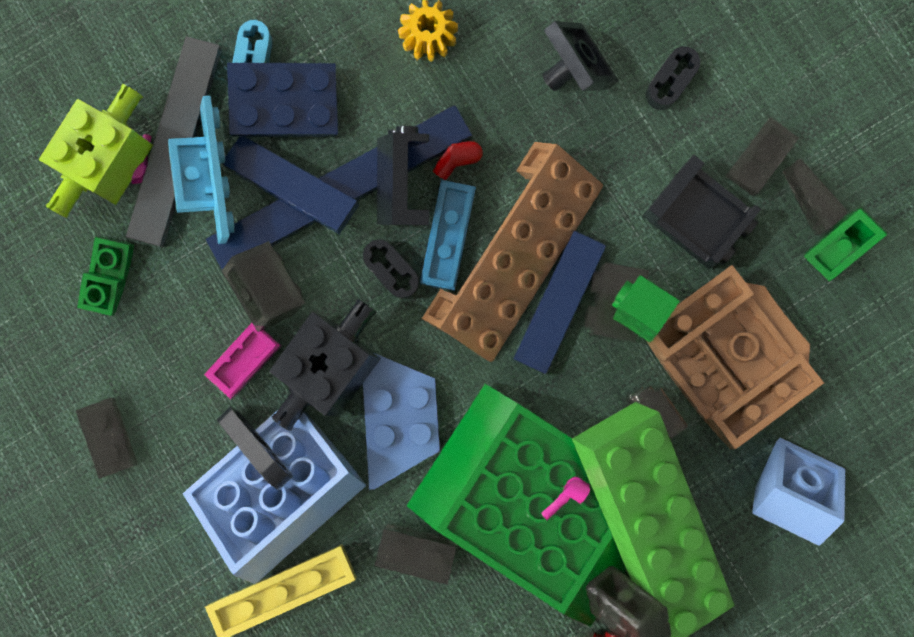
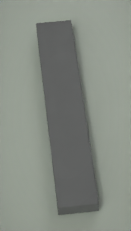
[126,36,222,248]

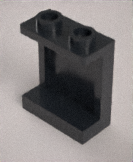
[377,126,429,225]
[643,154,761,269]

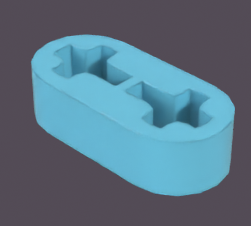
[232,20,272,63]

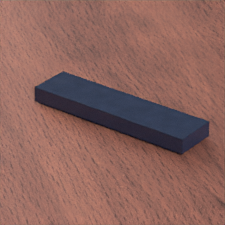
[221,137,359,235]
[513,231,606,374]

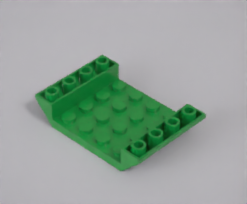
[406,384,627,627]

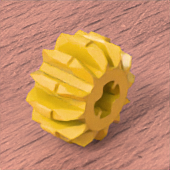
[398,0,458,62]

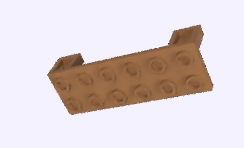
[422,142,603,362]

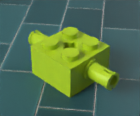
[39,84,153,218]

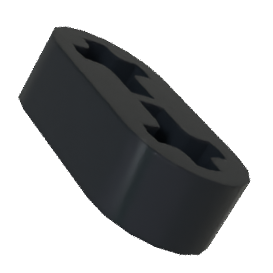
[646,46,700,110]
[363,239,419,299]

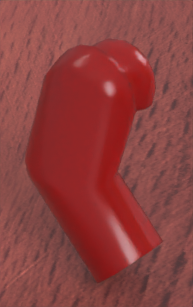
[433,141,483,180]

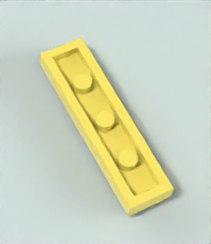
[205,544,357,637]

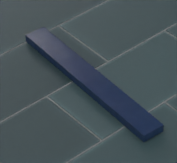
[206,105,472,271]

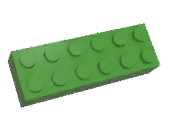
[572,402,735,637]

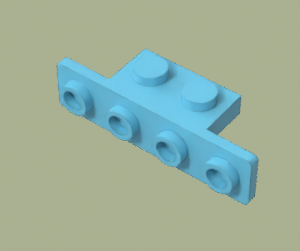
[168,96,234,244]

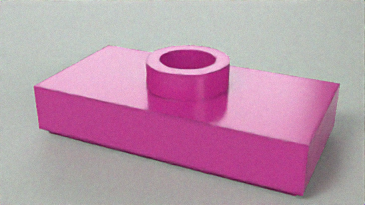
[204,321,282,399]

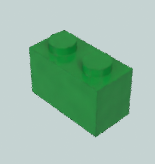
[612,275,680,343]

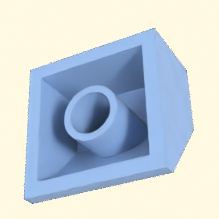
[752,438,845,546]

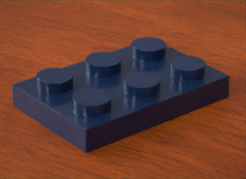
[227,62,338,137]

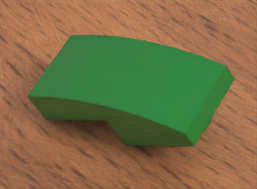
[77,236,135,316]

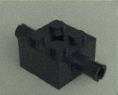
[269,298,381,431]

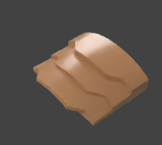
[647,265,824,449]

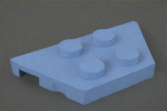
[363,354,440,490]

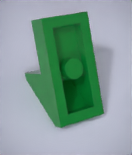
[804,207,887,282]

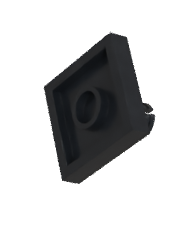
[542,21,619,91]

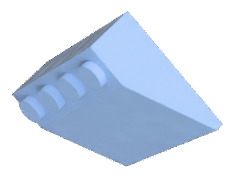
[183,410,366,584]

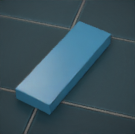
[420,180,476,291]

